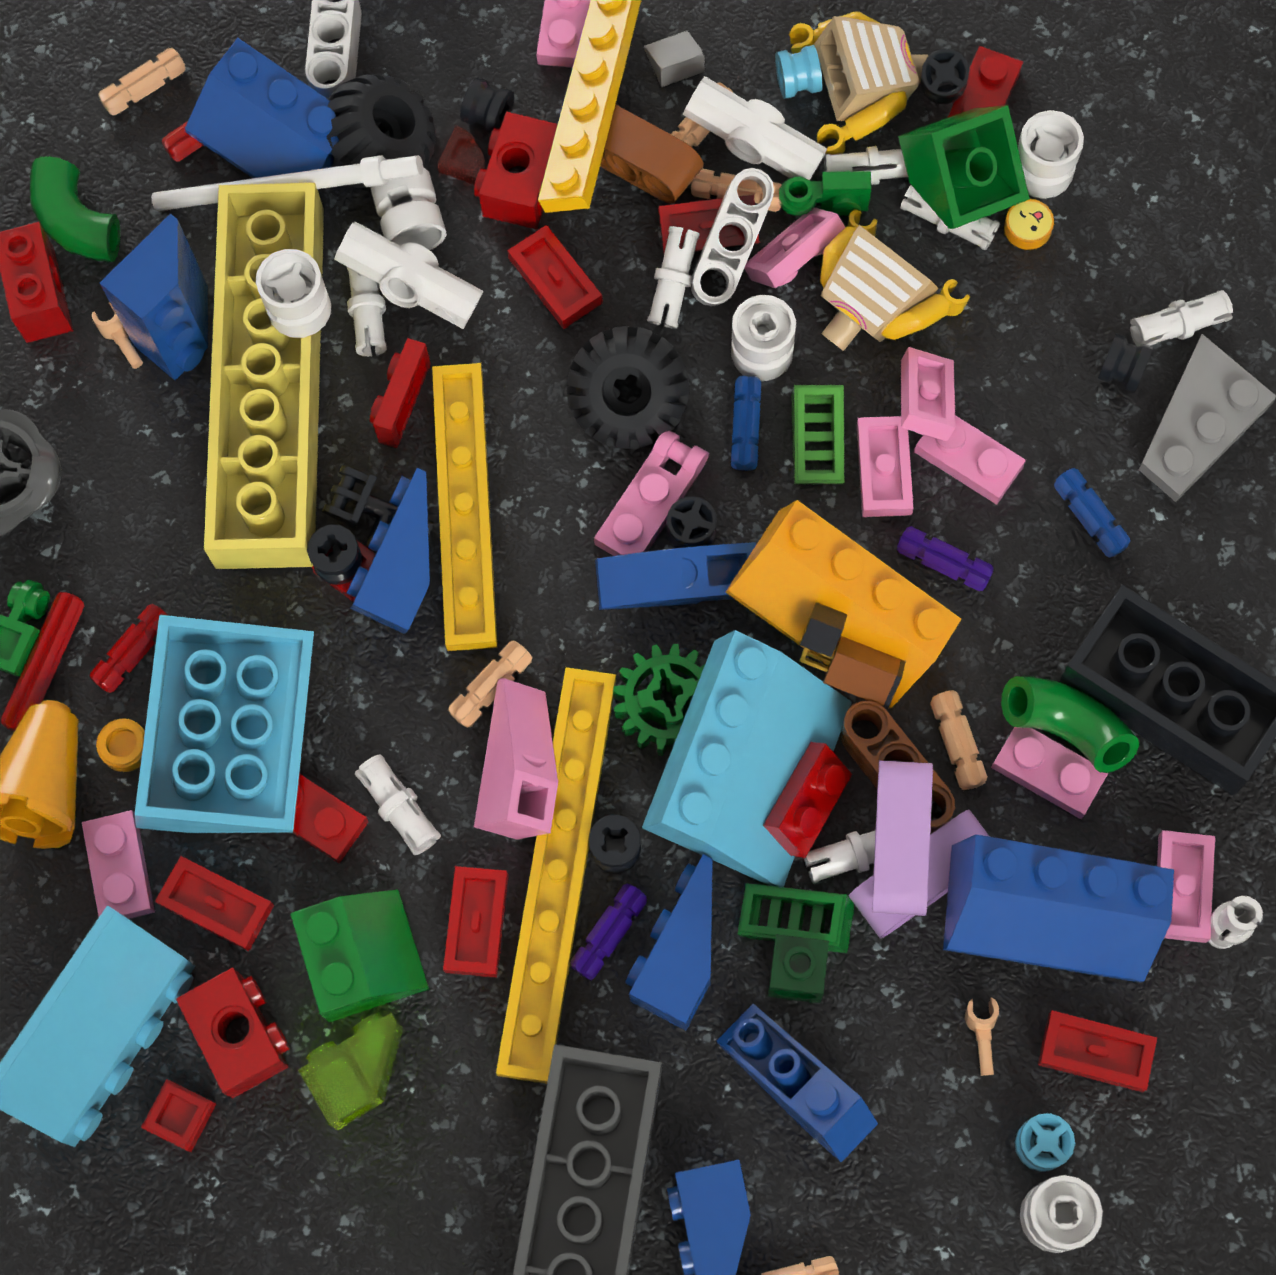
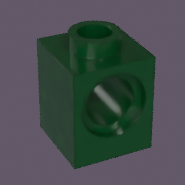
[768,934,829,1003]

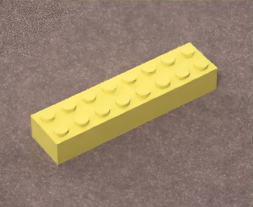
[204,182,324,569]

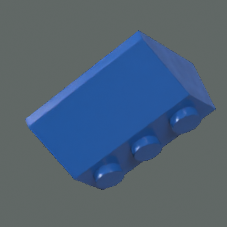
[185,38,339,190]
[100,214,208,380]

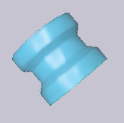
[775,45,822,99]
[1015,1113,1075,1172]

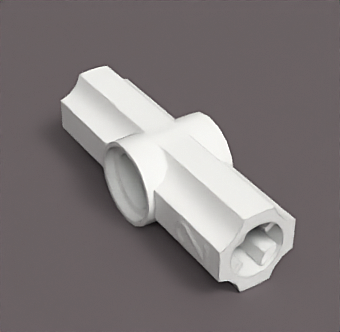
[683,76,827,180]
[334,222,483,329]

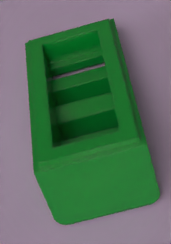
[737,883,854,953]

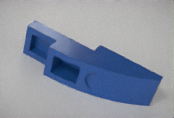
[595,542,756,610]

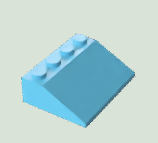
[134,615,314,833]
[642,630,851,887]
[0,905,195,1147]

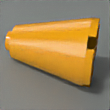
[0,700,78,849]

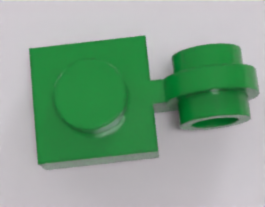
[779,171,871,216]
[0,580,50,677]

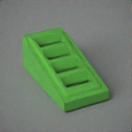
[792,385,844,484]

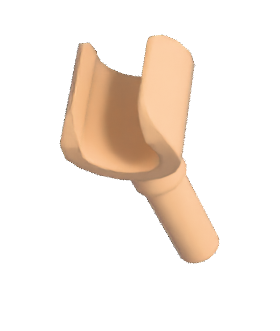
[92,302,143,369]
[965,998,999,1076]

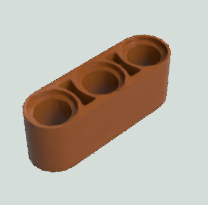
[600,104,704,204]
[841,700,955,835]

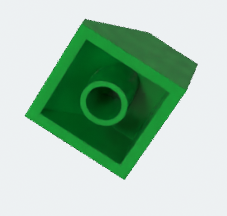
[898,105,1030,229]
[290,890,429,1023]

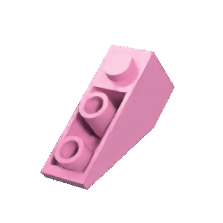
[474,678,558,840]

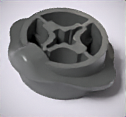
[0,409,61,536]

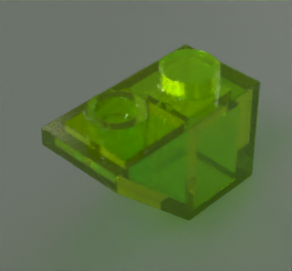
[298,1013,403,1131]

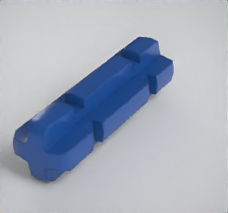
[731,376,761,471]
[1054,468,1130,558]

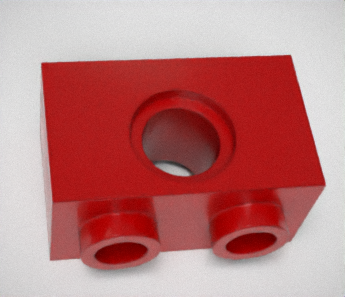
[474,112,558,230]
[0,222,73,343]
[176,967,290,1098]

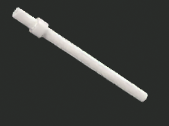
[152,155,423,211]

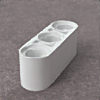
[305,0,362,99]
[691,168,774,306]

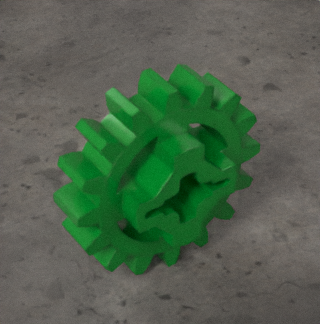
[613,644,705,756]

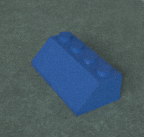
[943,834,1174,983]

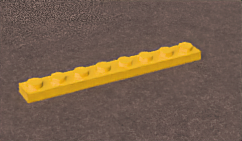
[496,667,616,1084]

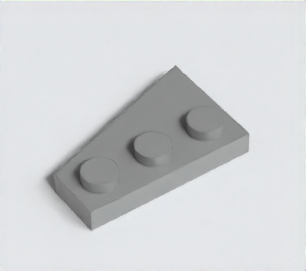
[1139,334,1276,502]

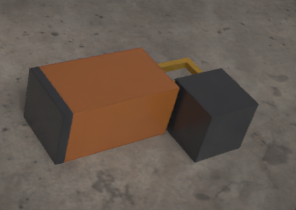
[799,602,906,708]

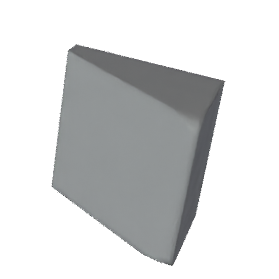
[644,31,705,87]

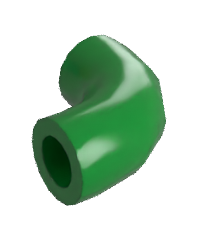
[30,157,120,262]
[1001,676,1139,773]

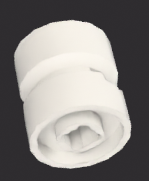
[1018,110,1084,199]
[370,167,446,250]
[256,249,331,338]
[731,295,796,381]
[1020,1175,1103,1253]

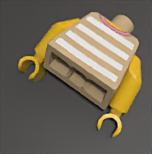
[789,12,928,155]
[820,210,970,351]

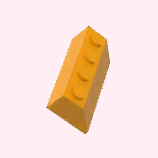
[725,500,961,709]

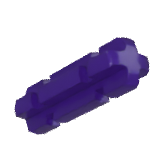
[897,526,994,591]
[570,883,647,980]

